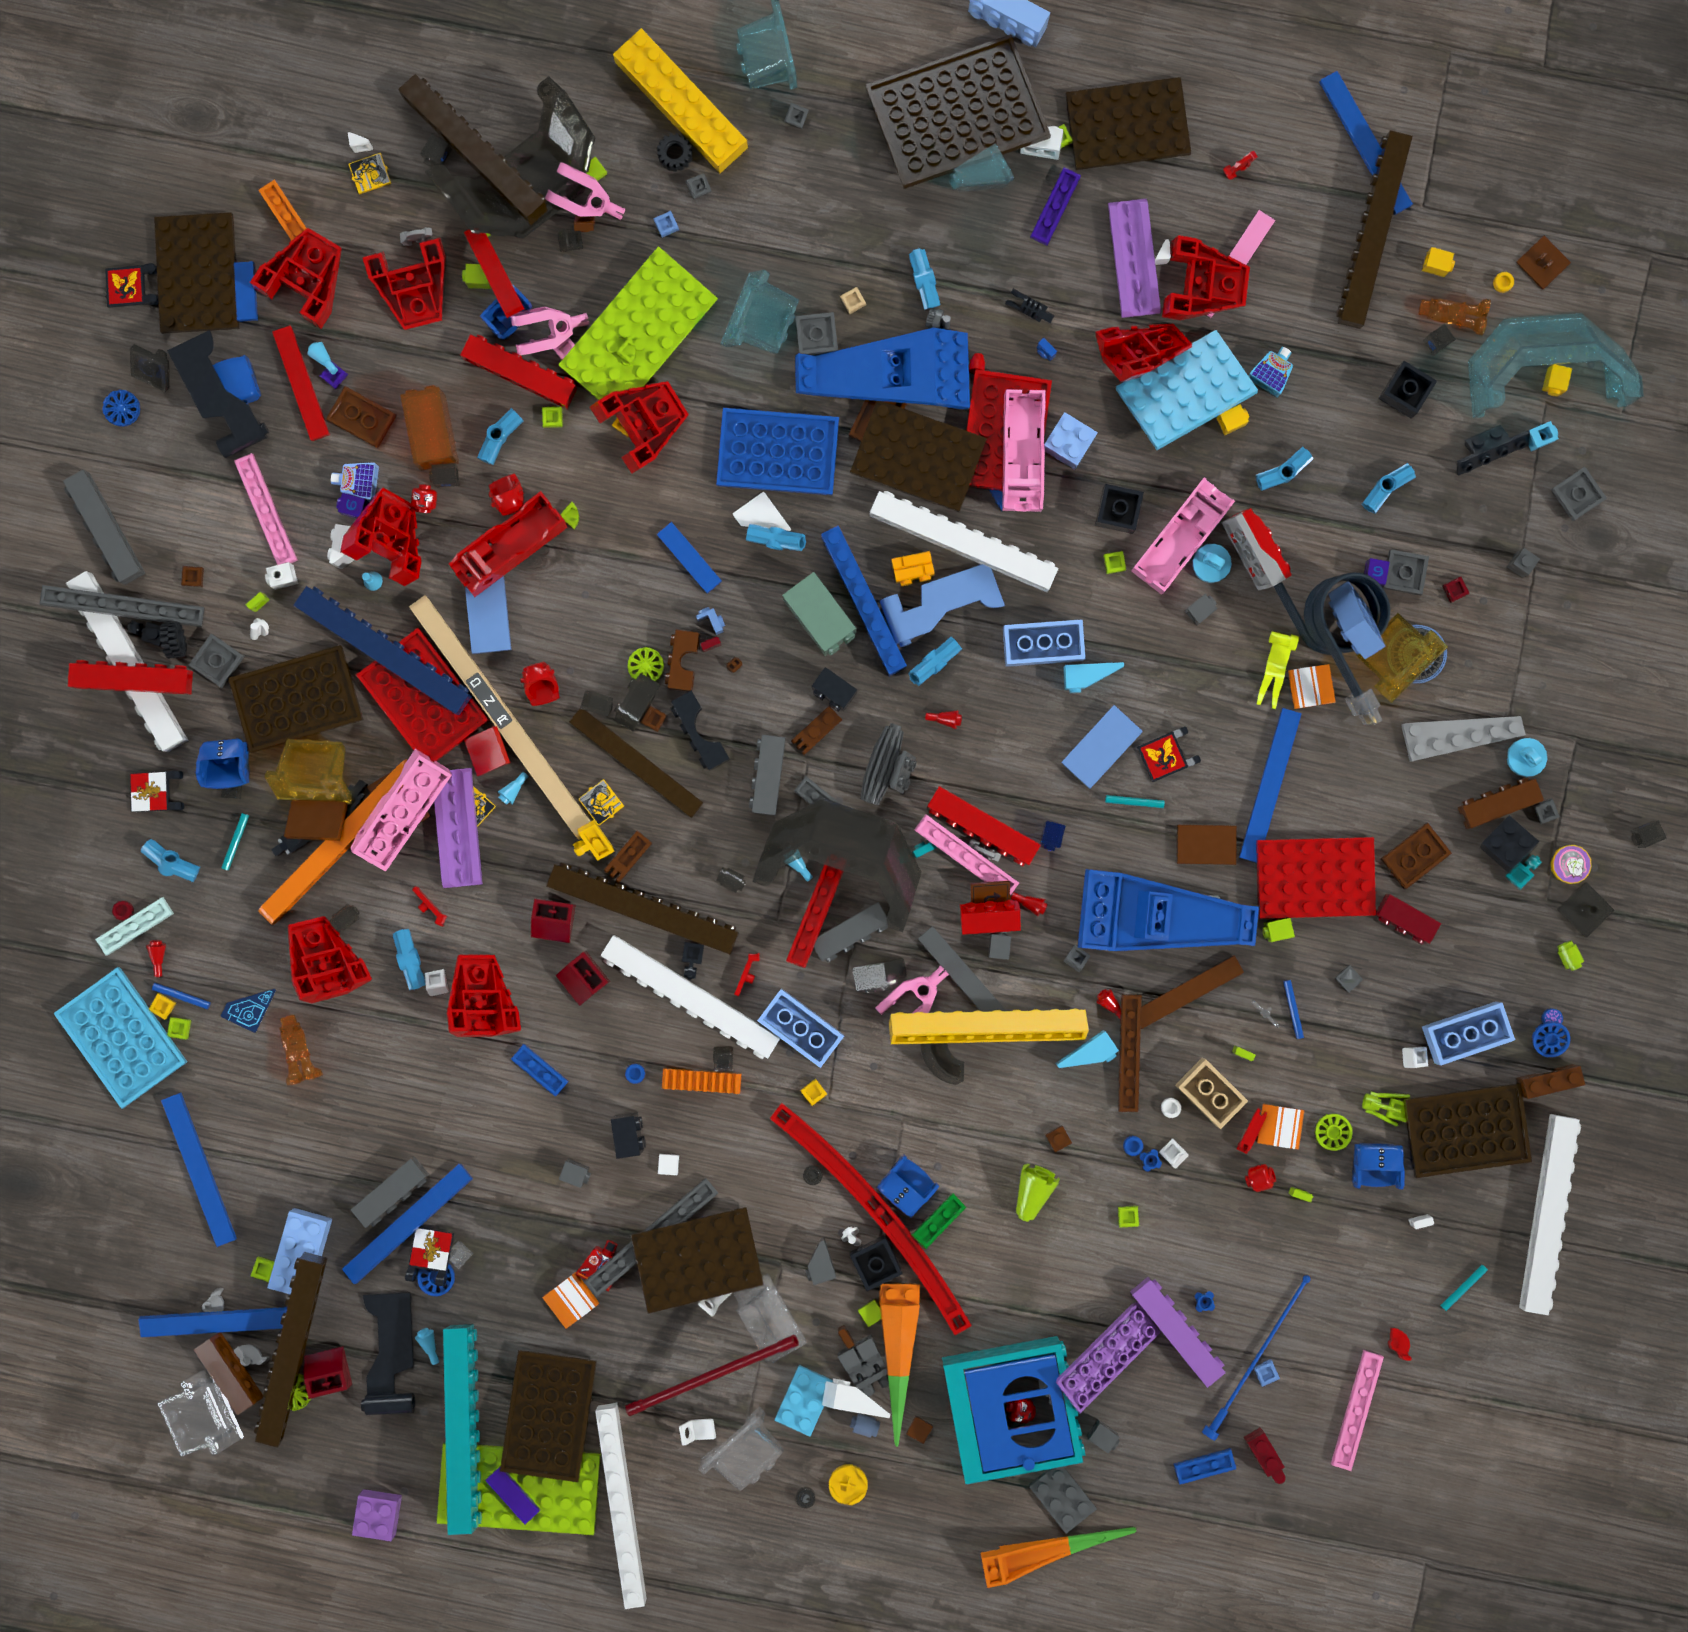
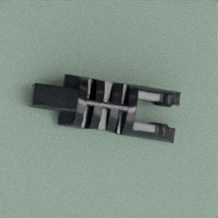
[1005,288,1055,323]

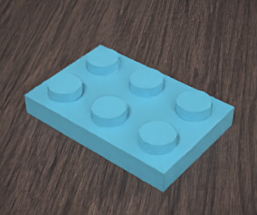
[774,1365,833,1437]

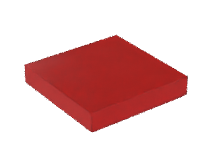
[464,726,510,776]

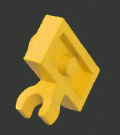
[573,820,615,861]

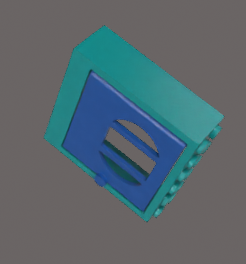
[942,1336,1086,1485]

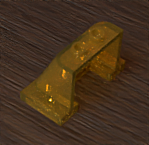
[1356,613,1448,703]
[264,739,353,804]

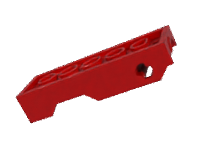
[449,491,568,598]

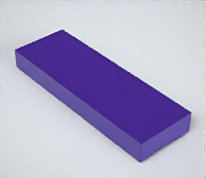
[485,1466,541,1524]

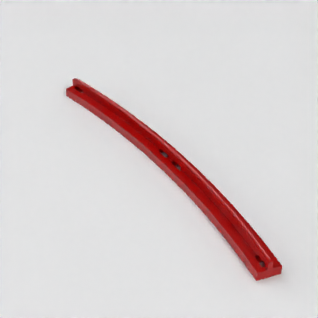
[770,1103,972,1335]

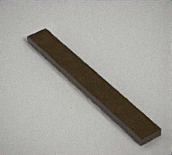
[569,707,703,818]

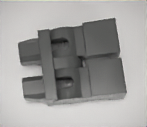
[838,1334,889,1397]

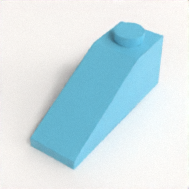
[1063,662,1124,693]
[1055,1030,1119,1068]

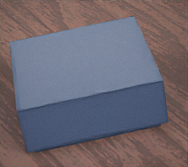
[653,211,679,238]
[1253,1359,1280,1387]

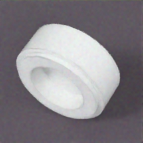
[1161,1098,1181,1118]

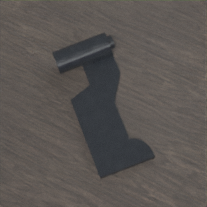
[167,330,269,458]
[361,1292,415,1415]

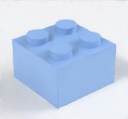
[1044,412,1098,470]

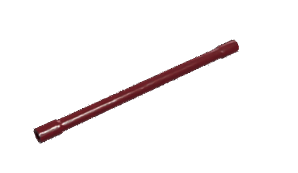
[625,1334,799,1416]

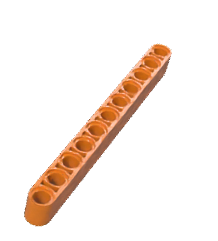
[258,759,407,925]

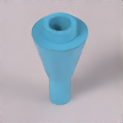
[307,342,338,374]
[362,571,383,591]
[498,772,529,805]
[783,848,813,882]
[415,1328,439,1365]

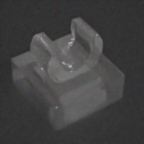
[449,1241,473,1269]

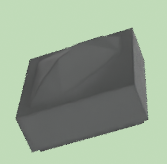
[784,103,809,129]
[685,173,711,200]
[1533,798,1560,824]
[1063,945,1090,972]
[1335,965,1363,993]

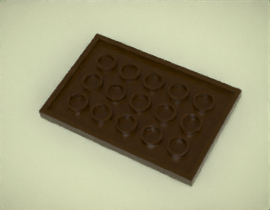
[1066,77,1191,170]
[154,212,239,334]
[850,401,987,512]
[228,645,364,753]
[1403,1083,1532,1178]
[631,1207,764,1314]
[500,1350,597,1482]

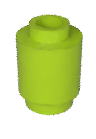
[1557,940,1584,971]

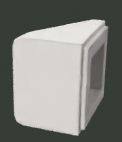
[348,132,373,153]
[1155,239,1171,265]
[425,969,449,996]
[1402,1047,1428,1068]
[1159,1139,1189,1169]

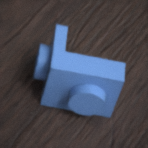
[696,607,725,635]

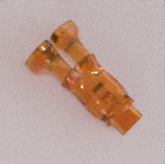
[1419,298,1491,336]
[279,1015,323,1086]

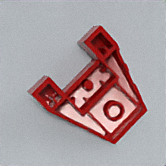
[250,228,342,329]
[1162,235,1250,321]
[362,237,446,330]
[590,381,689,474]
[340,487,422,586]

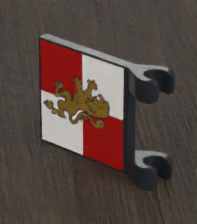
[130,771,184,812]
[405,1228,454,1286]

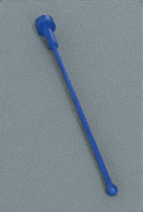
[1202,1275,1311,1441]

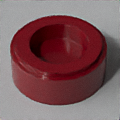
[112,901,134,920]

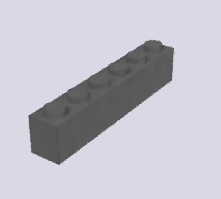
[63,470,146,585]

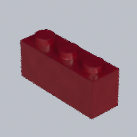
[1376,894,1442,945]

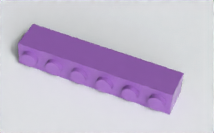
[1130,1277,1225,1388]

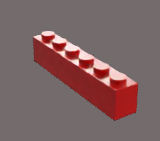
[460,334,577,410]
[68,660,193,695]
[927,786,1041,867]

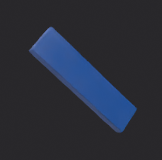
[657,522,722,594]

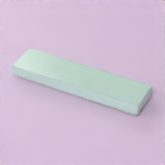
[95,897,174,956]

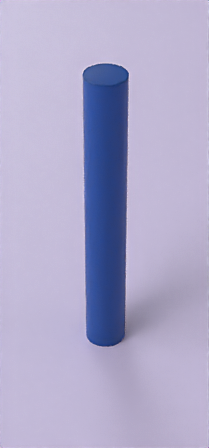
[1283,980,1304,1039]
[152,983,211,1010]

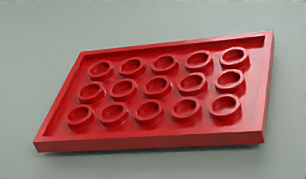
[966,369,1052,491]
[356,628,490,762]
[1256,837,1376,919]

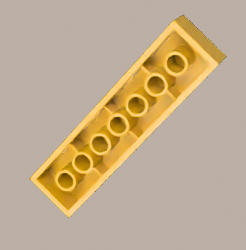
[613,28,748,174]

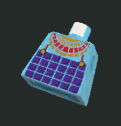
[1248,347,1293,398]

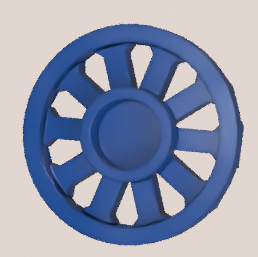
[102,390,140,427]
[1532,1021,1570,1057]
[417,1264,455,1296]

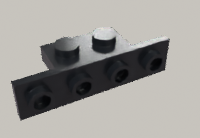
[1456,425,1530,476]

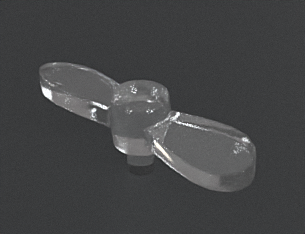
[1251,1000,1280,1028]

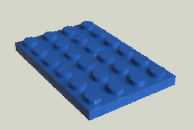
[716,408,839,495]

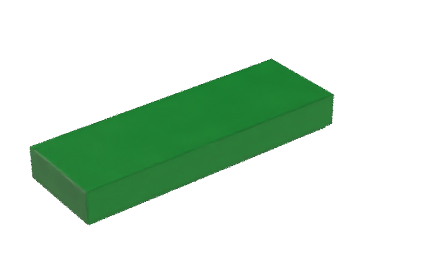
[911,1193,967,1249]

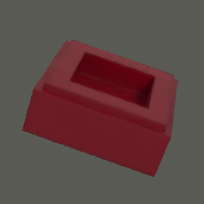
[1442,577,1470,603]
[700,636,722,652]

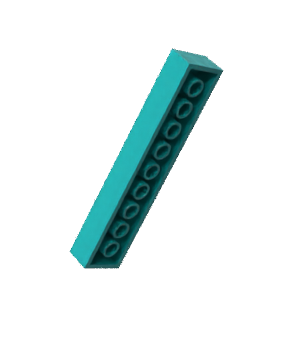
[443,1324,482,1535]

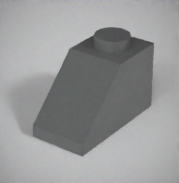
[805,1238,836,1285]

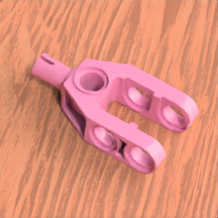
[545,162,625,220]
[510,306,589,355]
[875,965,949,1015]

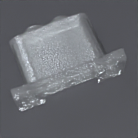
[734,1273,807,1363]
[157,1368,244,1457]
[699,1407,784,1491]

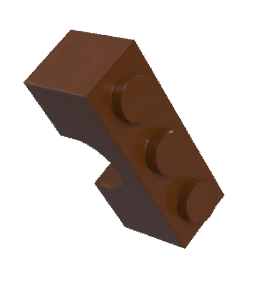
[665,630,700,692]
[1516,1064,1585,1099]

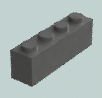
[749,735,786,816]
[814,902,890,963]
[351,1156,429,1228]

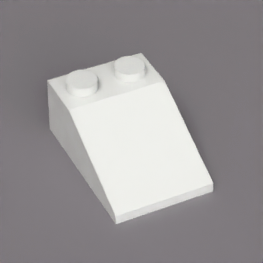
[822,1378,890,1418]

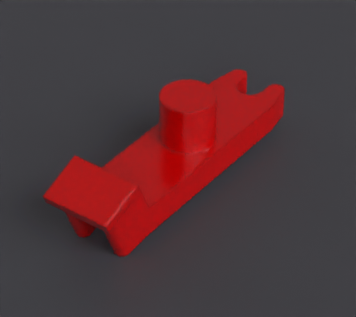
[412,886,447,927]
[734,953,760,996]
[1236,1108,1267,1154]

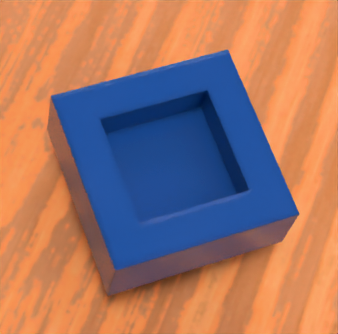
[1037,338,1057,361]

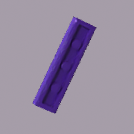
[1030,167,1081,246]

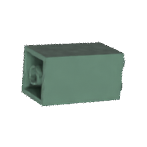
[782,572,856,656]

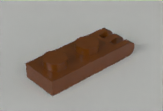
[791,706,842,755]
[604,831,652,883]

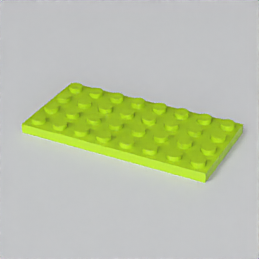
[558,246,718,400]
[437,1442,601,1535]

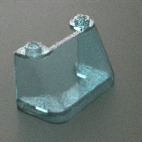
[948,143,1015,192]

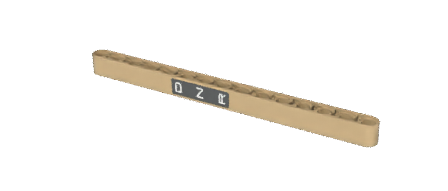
[409,595,591,840]

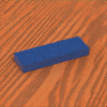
[234,261,258,322]
[511,1044,569,1097]
[1174,1448,1236,1485]

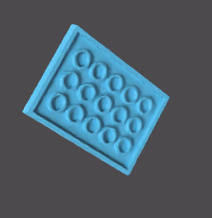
[1116,330,1258,450]
[54,967,187,1109]

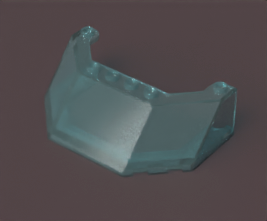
[1468,313,1644,418]

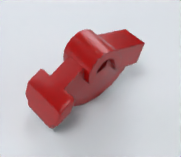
[1223,151,1258,180]
[1388,1328,1412,1361]

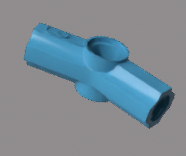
[909,248,940,310]
[477,408,523,465]
[1255,447,1314,491]
[1362,463,1416,514]
[746,524,806,551]
[908,637,962,686]
[141,839,200,882]
[393,929,426,990]

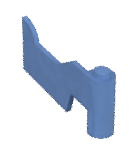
[880,564,1005,647]

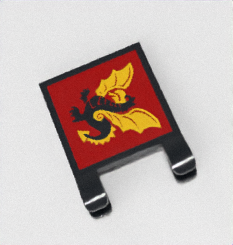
[105,263,159,308]
[1137,727,1201,783]

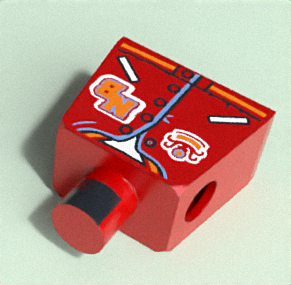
[575,1240,618,1292]

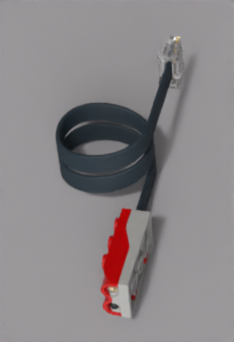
[1221,508,1390,726]

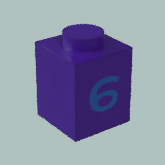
[336,493,369,519]
[1364,558,1390,587]

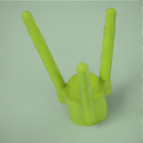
[1362,1091,1410,1126]

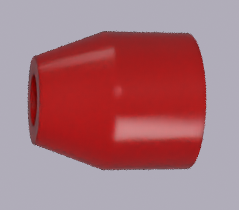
[969,353,985,374]

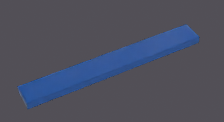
[1319,71,1413,216]
[1239,708,1302,863]
[161,1093,237,1247]
[342,1164,473,1284]
[138,1307,287,1337]

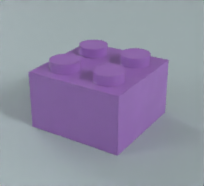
[352,1489,402,1541]

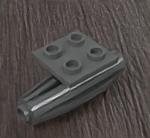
[860,723,917,805]

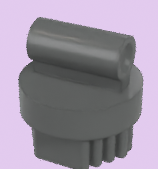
[925,308,951,330]

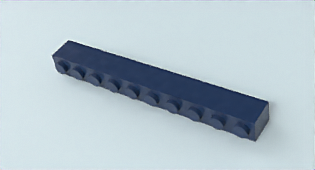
[293,586,472,716]

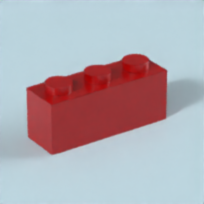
[960,900,1021,935]

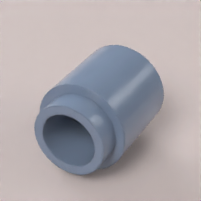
[850,1413,880,1438]

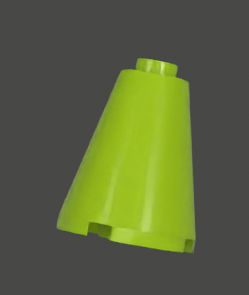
[1016,1164,1060,1222]

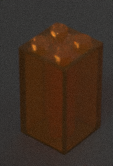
[400,385,459,471]

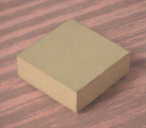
[840,287,866,314]

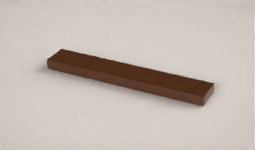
[1141,955,1244,1029]
[1118,994,1142,1112]

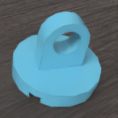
[1192,544,1232,583]
[1507,738,1547,777]

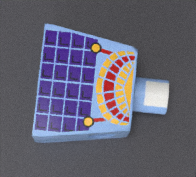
[331,463,379,502]

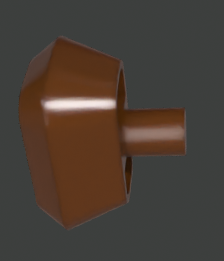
[727,657,742,673]

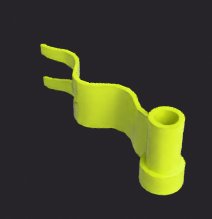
[1257,631,1299,709]

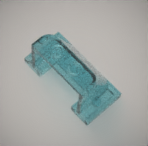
[736,0,797,90]
[720,270,799,354]

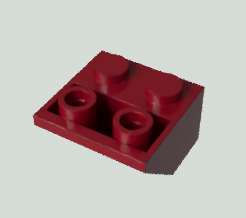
[531,899,576,943]
[555,951,611,1006]
[304,1346,352,1399]

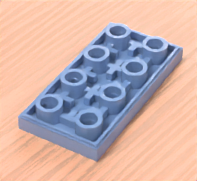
[465,576,511,654]
[1061,705,1143,789]

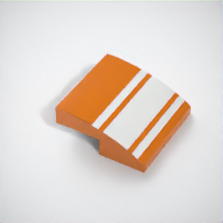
[1288,664,1336,709]
[1257,1104,1305,1149]
[542,1272,599,1329]

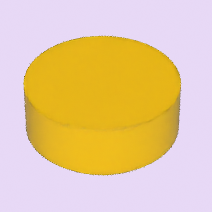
[1493,272,1514,293]

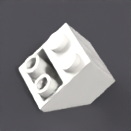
[327,524,354,569]

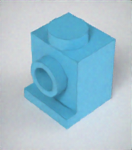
[1528,421,1559,452]

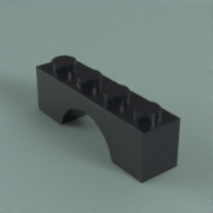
[670,690,730,771]

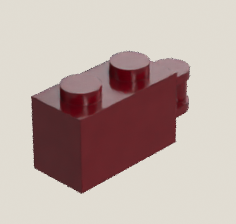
[1244,1427,1286,1484]

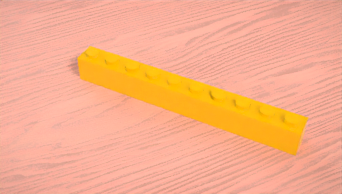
[889,1008,1089,1044]

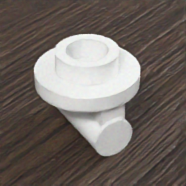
[250,618,269,640]
[841,1226,861,1246]

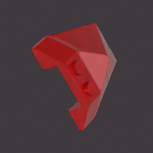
[1095,324,1192,382]
[288,916,372,1004]
[447,955,521,1037]

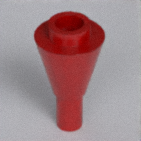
[925,710,962,730]
[1011,892,1048,917]
[146,940,166,977]
[1097,989,1121,1019]

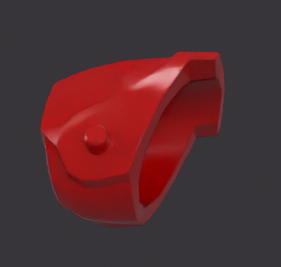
[488,473,524,516]
[520,662,560,706]

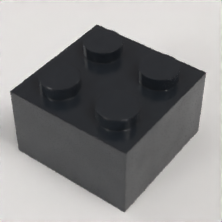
[1378,361,1437,419]
[1095,484,1144,534]
[812,667,857,712]
[1480,815,1540,874]
[611,1112,646,1159]
[850,1235,903,1291]

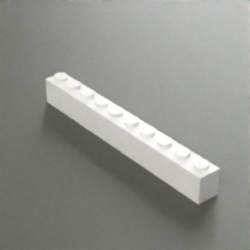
[870,491,1058,592]
[66,571,189,752]
[601,935,780,1059]
[1519,1114,1581,1315]
[595,1403,647,1609]

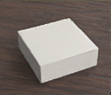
[658,1154,679,1175]
[1409,1214,1434,1229]

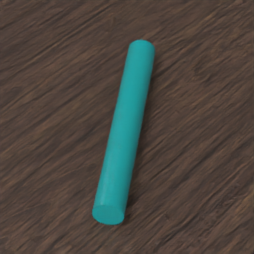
[1105,795,1165,808]
[221,813,249,870]
[1440,1265,1488,1311]

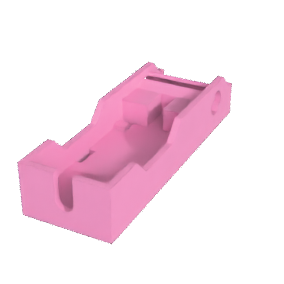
[1002,390,1045,512]
[1131,477,1235,595]
[350,749,452,871]

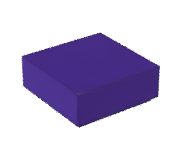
[320,361,348,389]

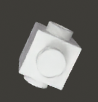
[265,562,298,590]

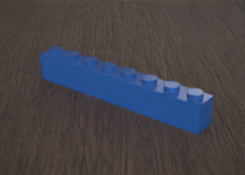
[821,526,907,676]

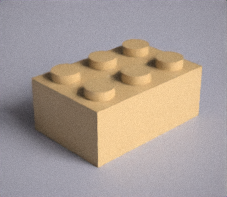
[1175,1058,1248,1129]

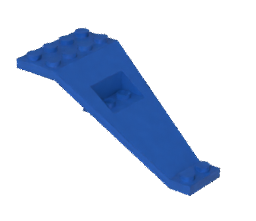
[795,328,970,410]
[1078,869,1259,951]

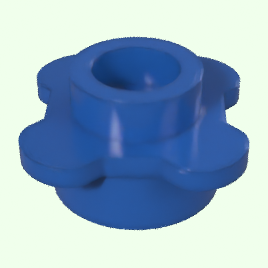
[1140,1149,1162,1171]
[1194,1291,1215,1312]

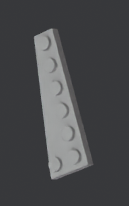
[1401,716,1526,762]

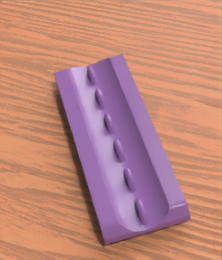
[1108,199,1161,318]
[434,768,483,888]
[1056,1302,1161,1413]

